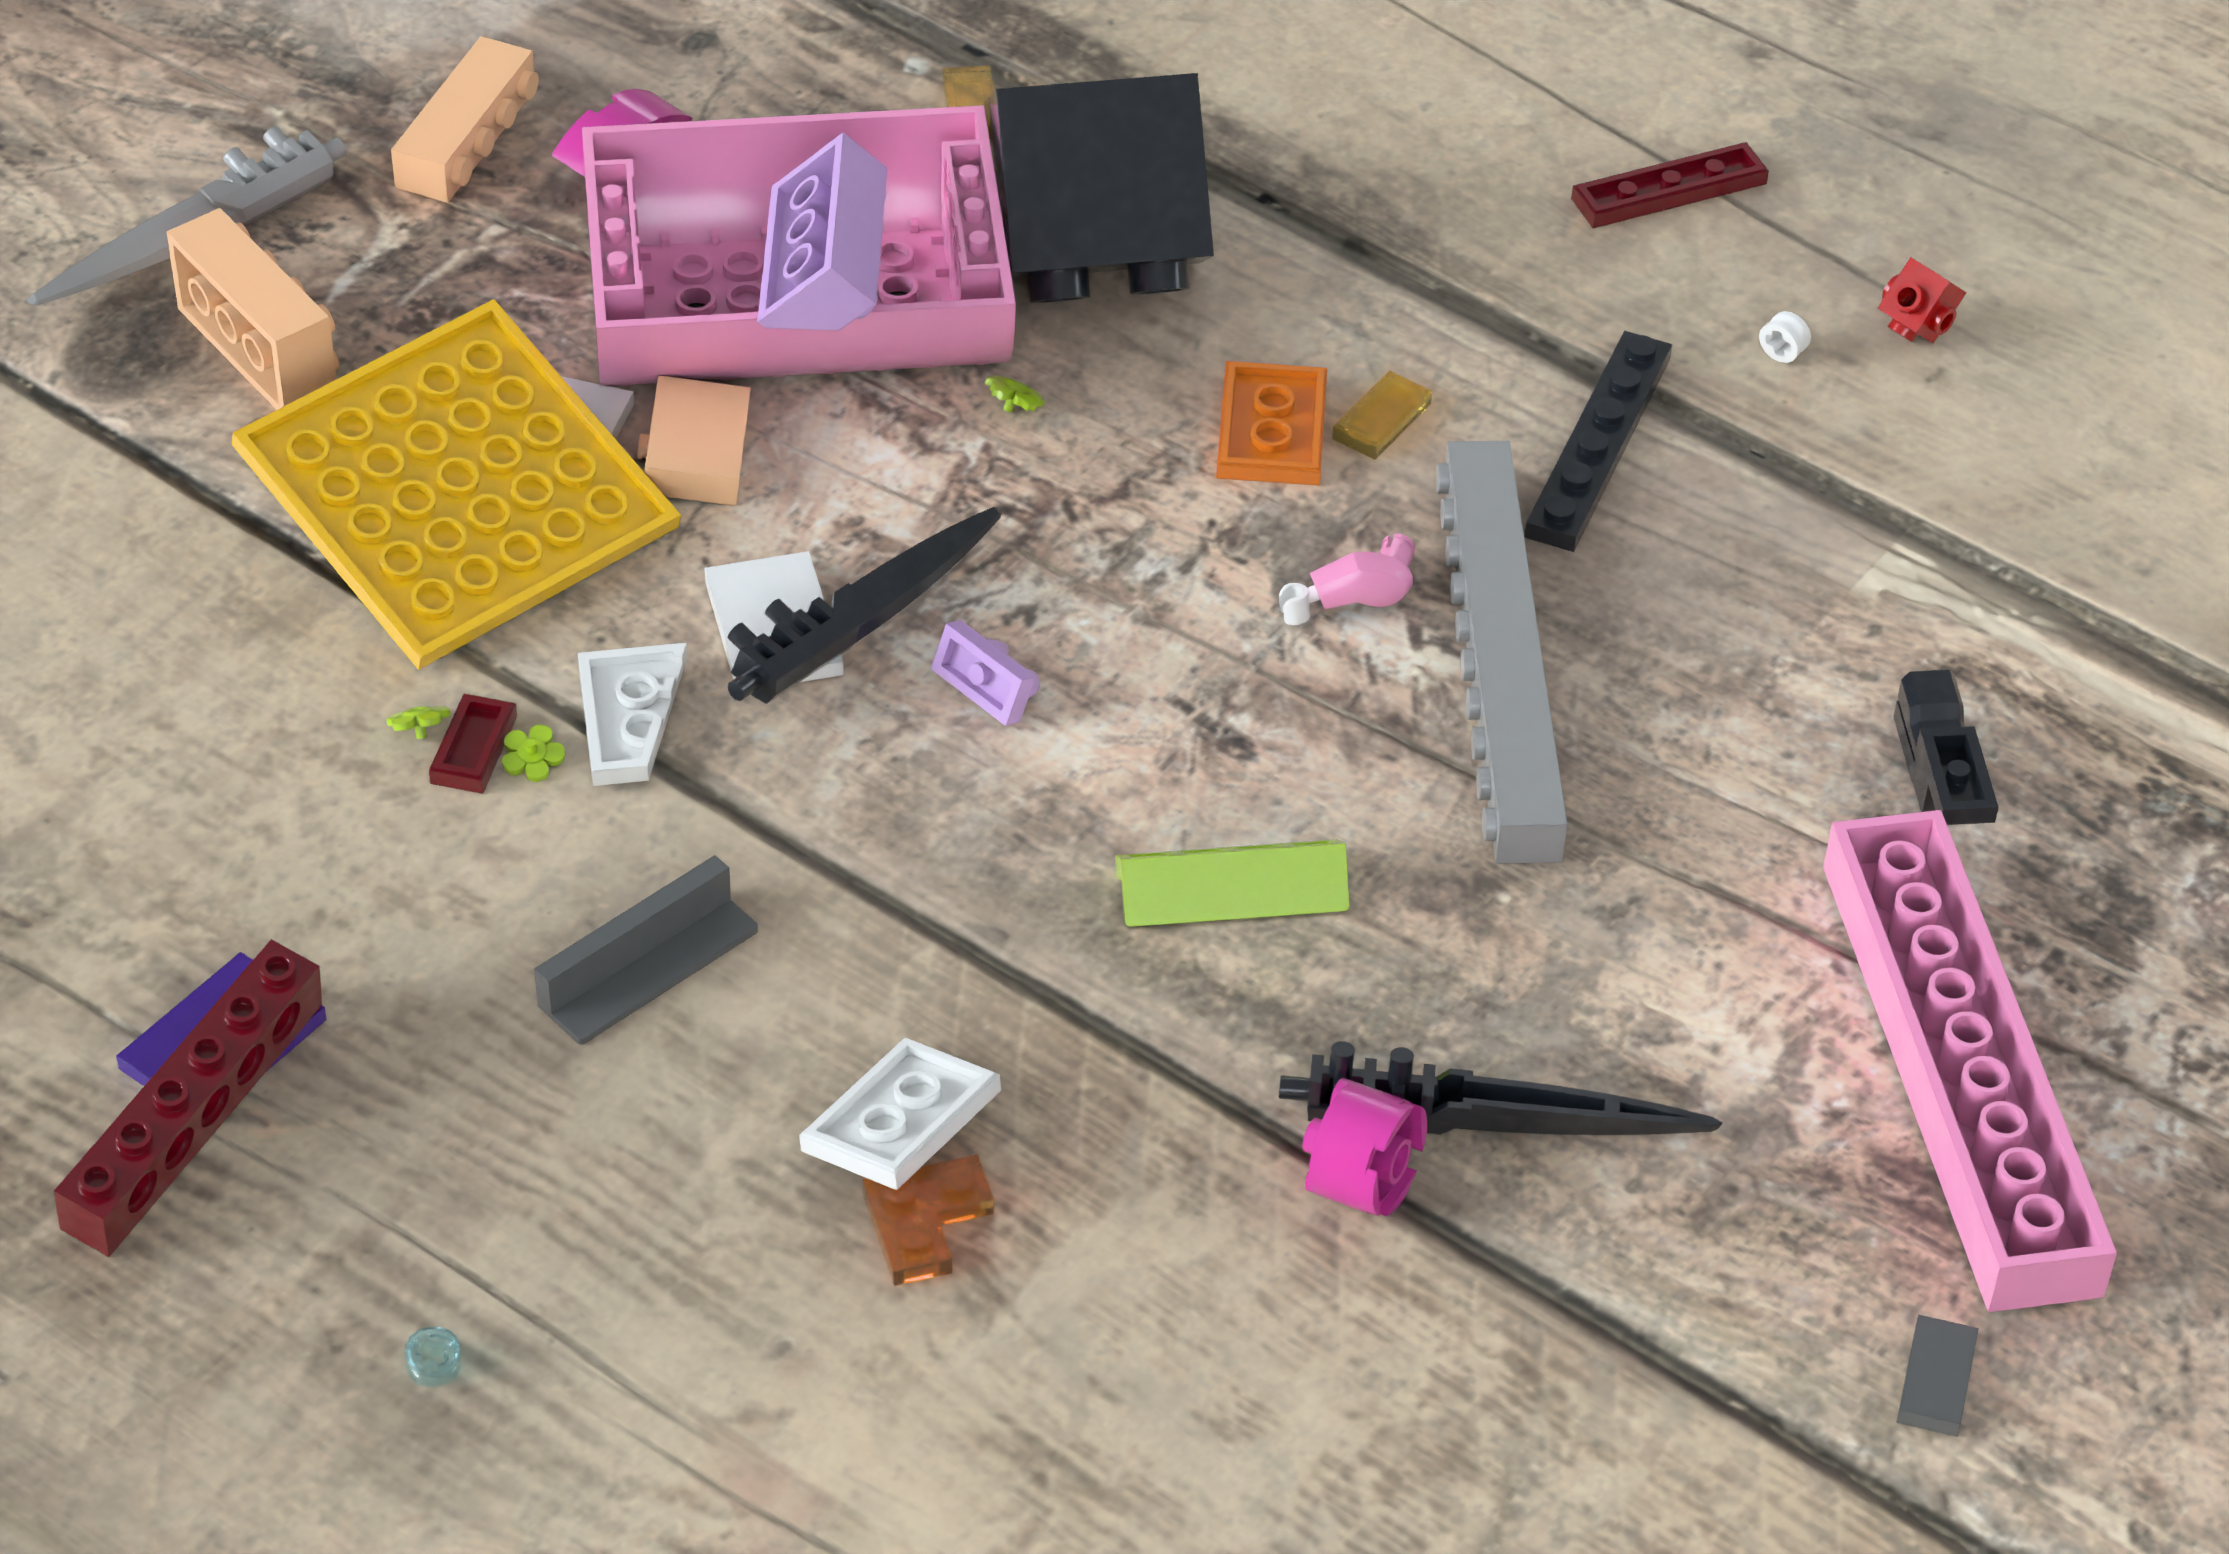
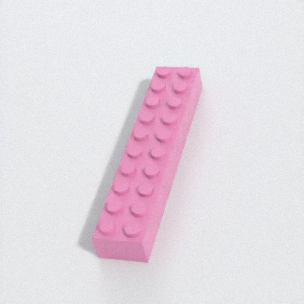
[1823,810,2117,1312]

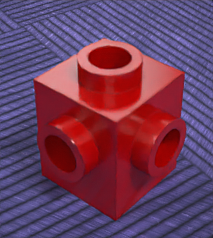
[1877,257,1967,344]

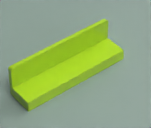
[1115,839,1350,927]

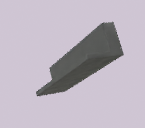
[534,855,758,1044]

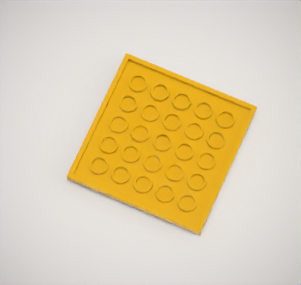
[232,299,681,670]

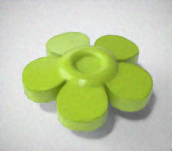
[386,706,451,739]
[502,725,565,782]

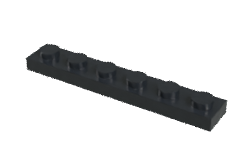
[1524,330,1672,552]

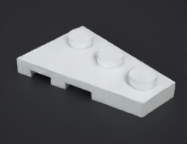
[578,643,687,786]

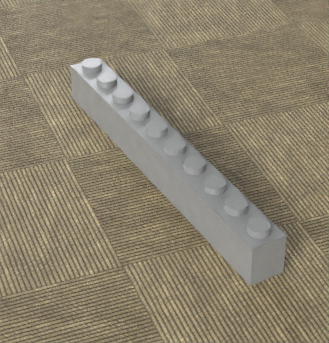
[1436,441,1568,864]

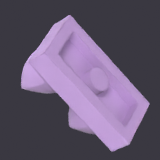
[931,620,1040,726]

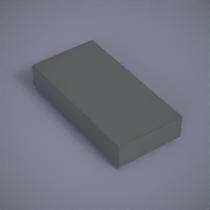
[1896,1314,1979,1437]

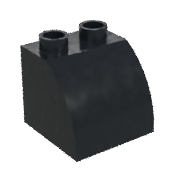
[983,73,1214,303]

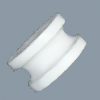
[1759,311,1811,363]

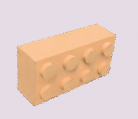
[167,208,340,410]

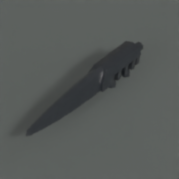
[727,507,1002,704]
[1278,1041,1723,1135]

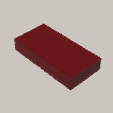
[429,693,517,794]

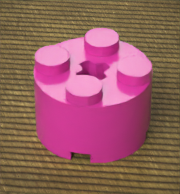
[1302,1078,1427,1217]

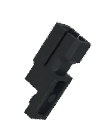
[1893,670,1999,825]

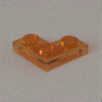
[862,1154,994,1286]

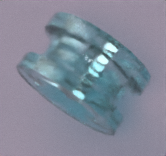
[405,1327,461,1387]

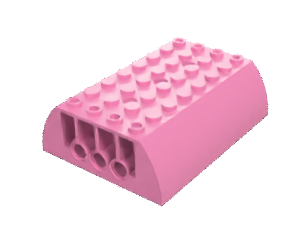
[582,105,1016,386]

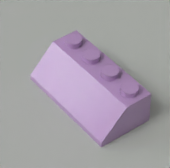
[757,132,887,331]

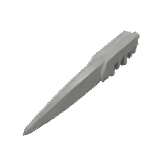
[26,126,346,305]

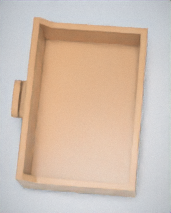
[637,375,751,506]

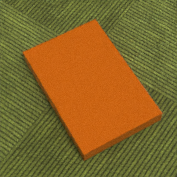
[1216,361,1327,486]

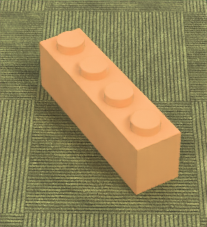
[391,36,539,203]

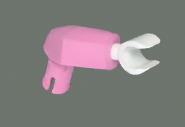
[1279,533,1415,625]

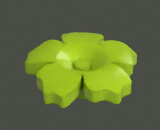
[984,375,1045,412]

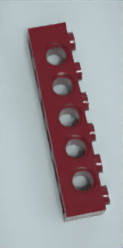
[54,939,322,1257]

